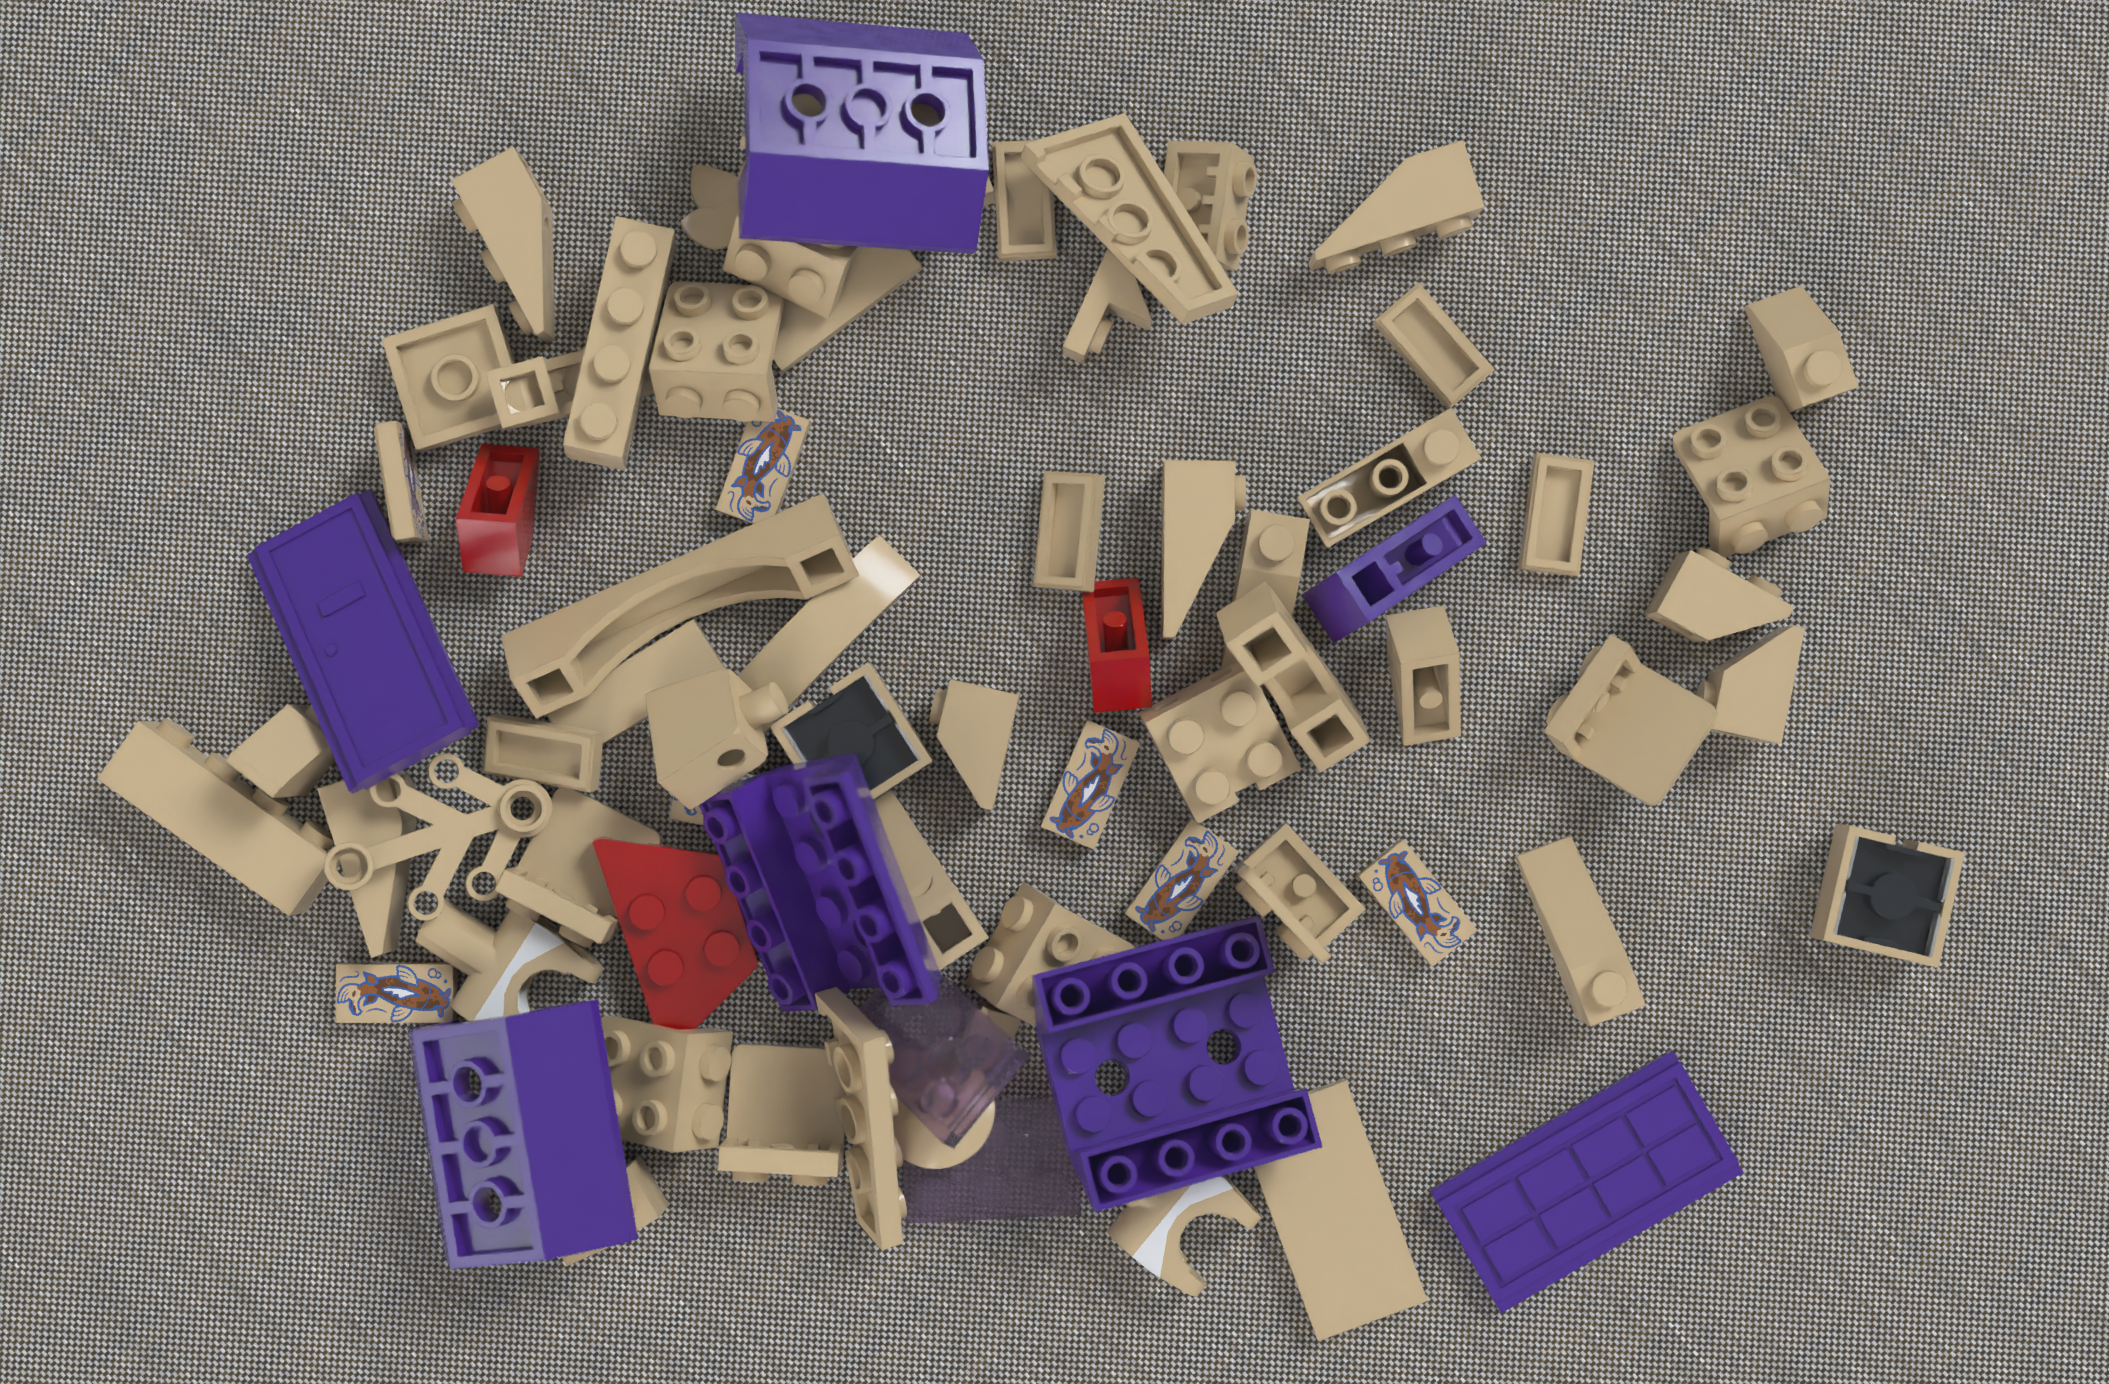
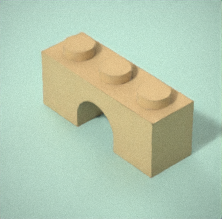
[1216,581,1371,773]

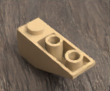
[1308,140,1485,274]
[451,147,555,344]
[1297,407,1482,549]
[874,790,989,970]

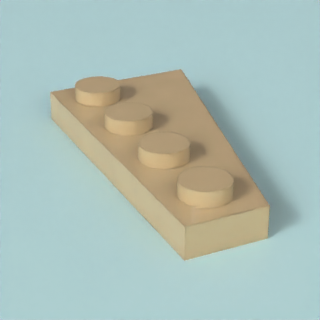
[1020,113,1238,324]
[815,987,907,1250]

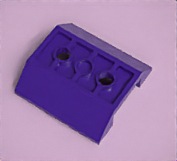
[734,12,989,254]
[699,753,941,1012]
[1032,915,1323,1212]
[407,999,638,1269]

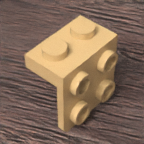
[722,213,861,319]
[649,281,784,422]
[1673,396,1831,558]
[1544,634,1718,806]
[494,787,662,947]
[1233,822,1366,964]
[965,882,1135,1027]
[601,1016,733,1153]
[718,1043,845,1186]

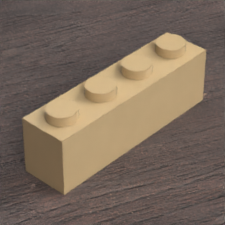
[563,216,676,471]
[97,718,341,916]

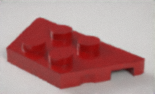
[592,836,759,1030]

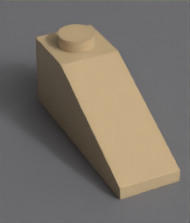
[1161,460,1246,639]
[1221,509,1310,695]
[317,771,417,958]
[1515,836,1646,1027]

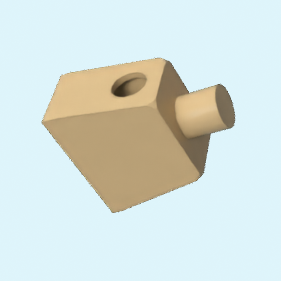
[645,668,788,810]

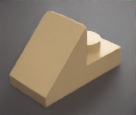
[1063,248,1152,364]

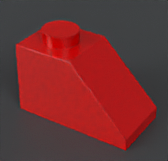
[456,444,540,577]
[1082,577,1152,713]

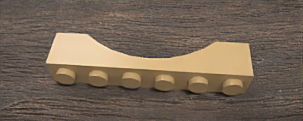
[501,493,859,719]

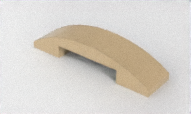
[485,324,659,430]
[738,535,921,734]

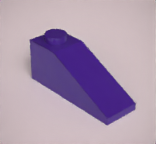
[1302,495,1487,643]

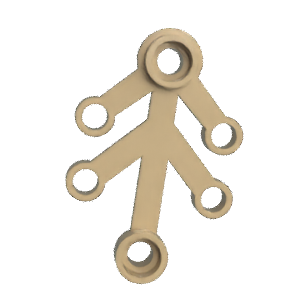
[324,753,552,921]

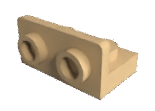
[1164,141,1257,271]

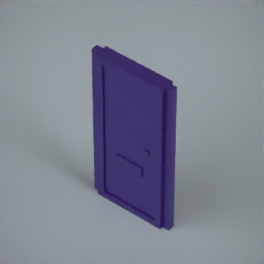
[247,489,480,794]
[1429,1050,1744,1313]

